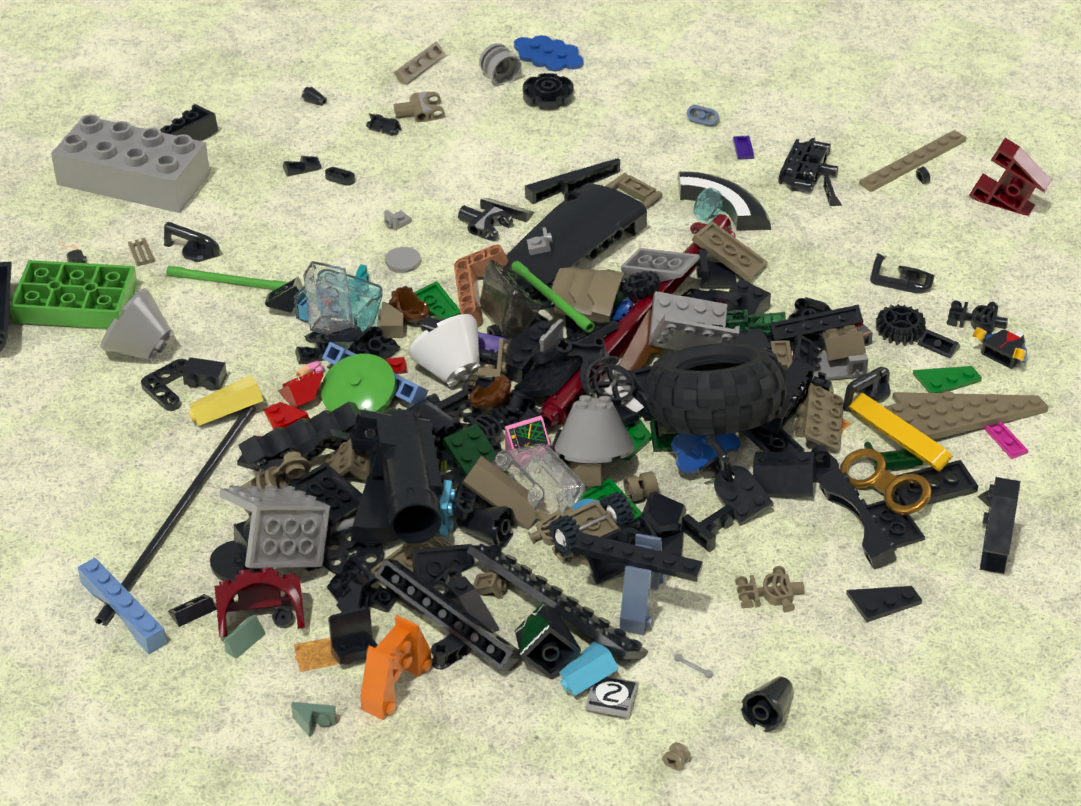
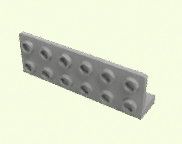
[785,352,868,380]

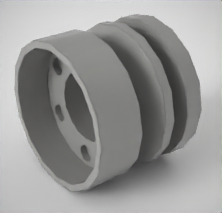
[479,43,522,86]

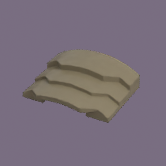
[551,266,625,322]

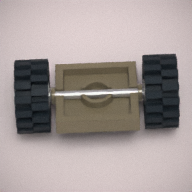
[549,492,635,556]

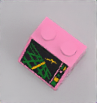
[505,416,551,468]

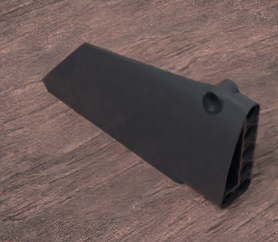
[500,183,647,307]

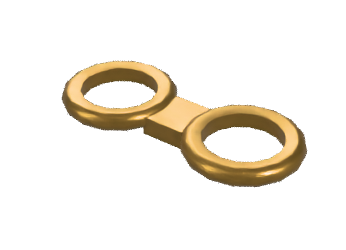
[840,448,931,515]

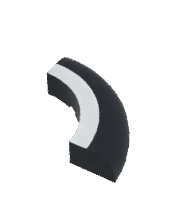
[678,171,771,231]

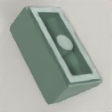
[224,615,266,659]

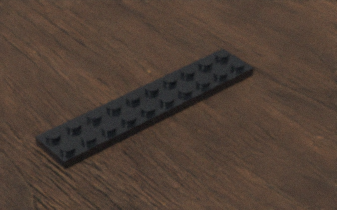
[467,544,648,659]

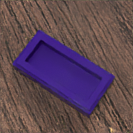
[733,136,754,160]

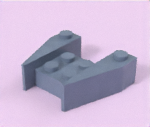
[620,533,666,635]

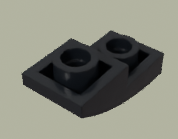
[295,342,329,364]
[366,586,397,613]

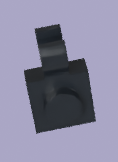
[812,372,834,393]

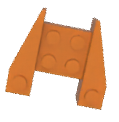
[360,615,432,720]

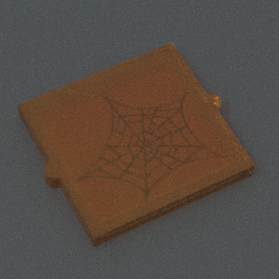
[294,638,337,672]

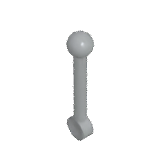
[674,654,713,678]

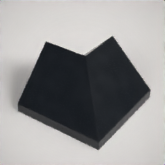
[265,277,307,313]

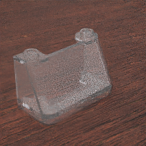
[492,443,585,514]

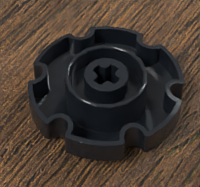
[523,73,574,110]

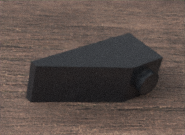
[447,576,500,632]

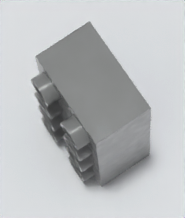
[51,114,210,213]

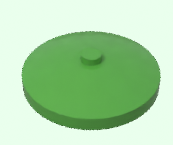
[321,354,397,412]

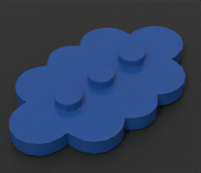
[514,35,584,72]
[671,433,741,474]

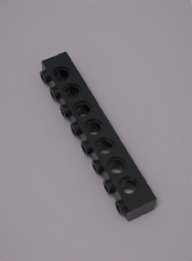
[375,559,520,671]

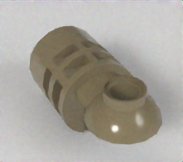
[240,452,312,514]

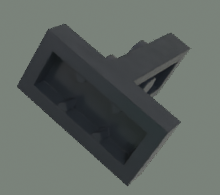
[681,504,734,552]

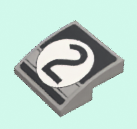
[585,676,638,718]

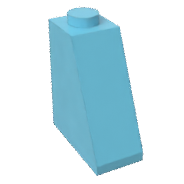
[559,641,619,696]

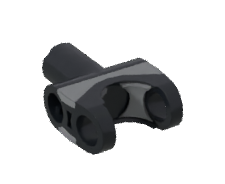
[458,205,513,242]

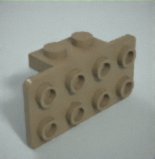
[794,384,843,452]

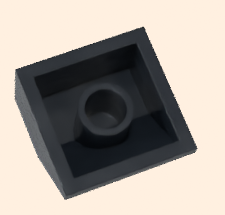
[727,279,771,327]

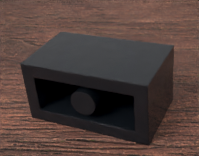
[182,357,227,390]

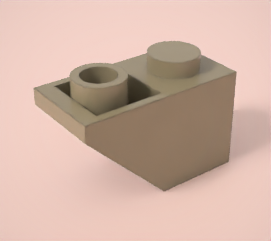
[377,302,404,338]

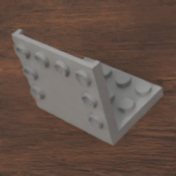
[649,291,740,350]
[219,485,330,568]

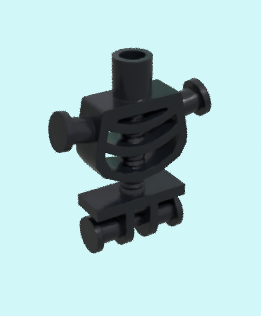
[946,300,1008,335]
[463,404,519,450]

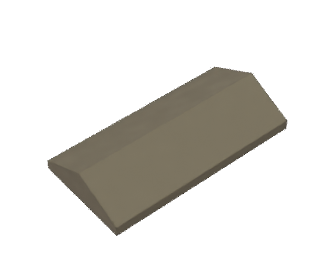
[462,456,545,529]

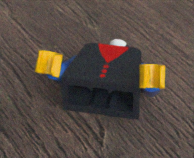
[972,327,1027,370]

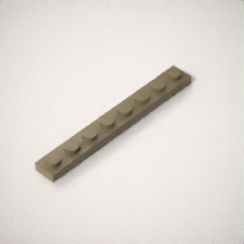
[859,130,967,192]

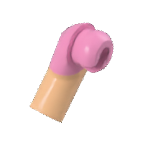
[296,361,324,377]

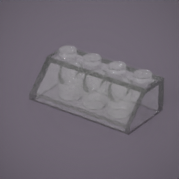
[303,261,354,335]

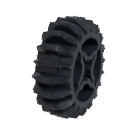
[876,304,926,345]

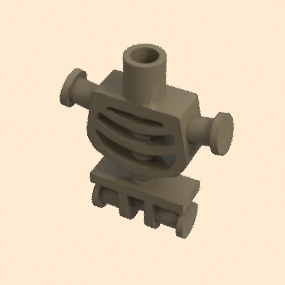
[528,506,574,564]
[735,566,804,613]

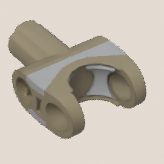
[394,92,445,123]

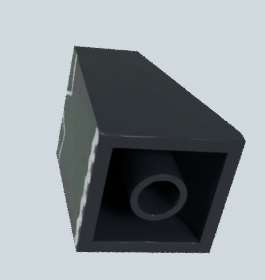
[515,601,581,679]

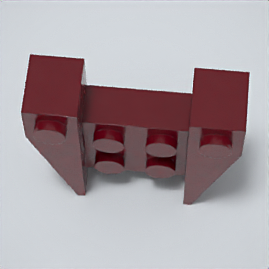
[968,138,1052,217]

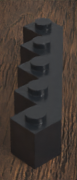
[238,401,359,468]

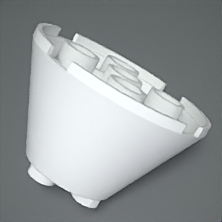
[408,314,481,387]

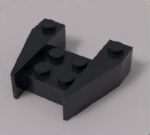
[980,477,1021,574]

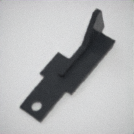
[681,288,742,320]

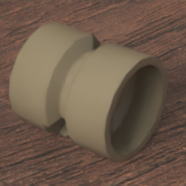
[623,471,659,502]

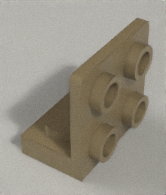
[325,439,369,481]

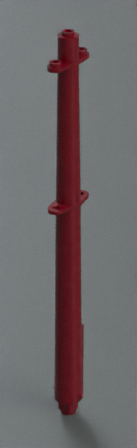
[541,214,736,428]

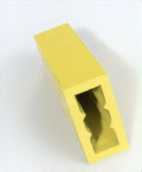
[188,375,264,426]

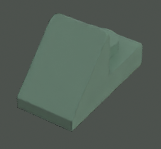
[291,702,337,737]

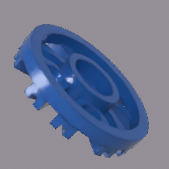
[610,298,633,321]

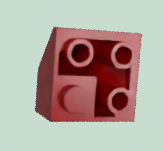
[278,370,323,407]

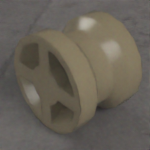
[662,742,691,771]

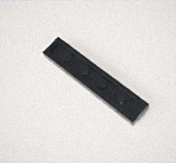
[769,304,864,341]

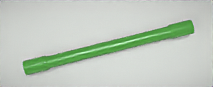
[511,261,595,333]
[166,266,287,291]

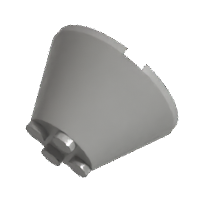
[100,288,174,362]
[555,395,634,463]

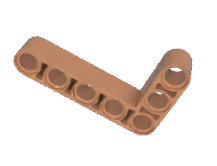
[454,244,508,326]

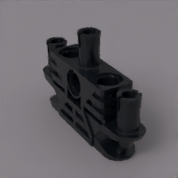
[778,138,838,192]

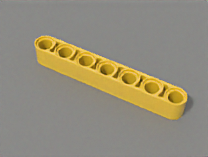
[849,392,953,472]

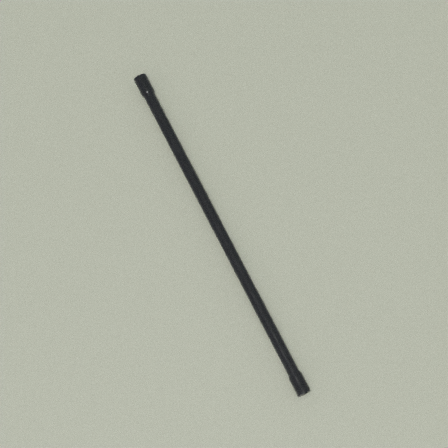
[95,405,256,626]

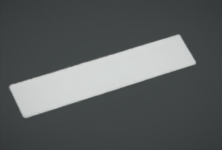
[601,375,644,413]

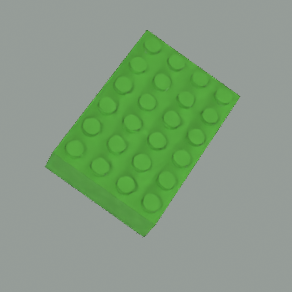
[9,260,137,329]

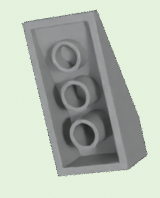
[621,248,700,282]

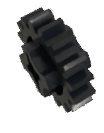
[620,271,661,299]

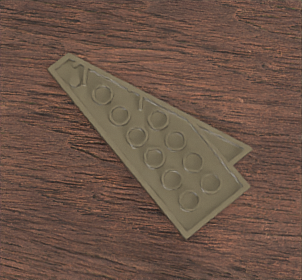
[884,391,1048,440]

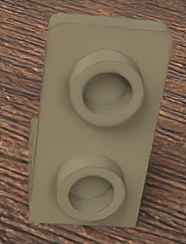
[477,339,509,377]

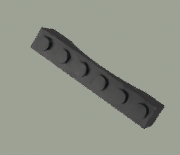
[817,467,897,570]

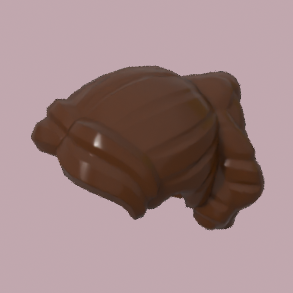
[388,286,429,324]
[469,374,511,411]

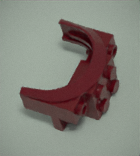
[214,567,305,637]

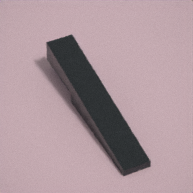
[525,158,620,204]

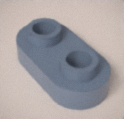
[687,105,720,126]

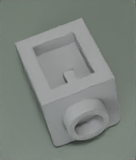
[384,210,412,231]
[527,227,553,255]

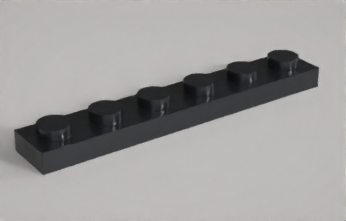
[574,532,703,582]

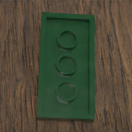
[442,423,513,478]

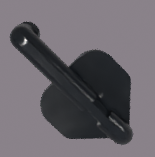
[164,222,220,262]
[870,253,935,293]
[843,366,891,412]

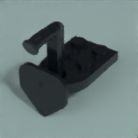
[701,435,774,526]
[584,515,657,584]

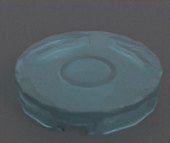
[694,187,723,222]

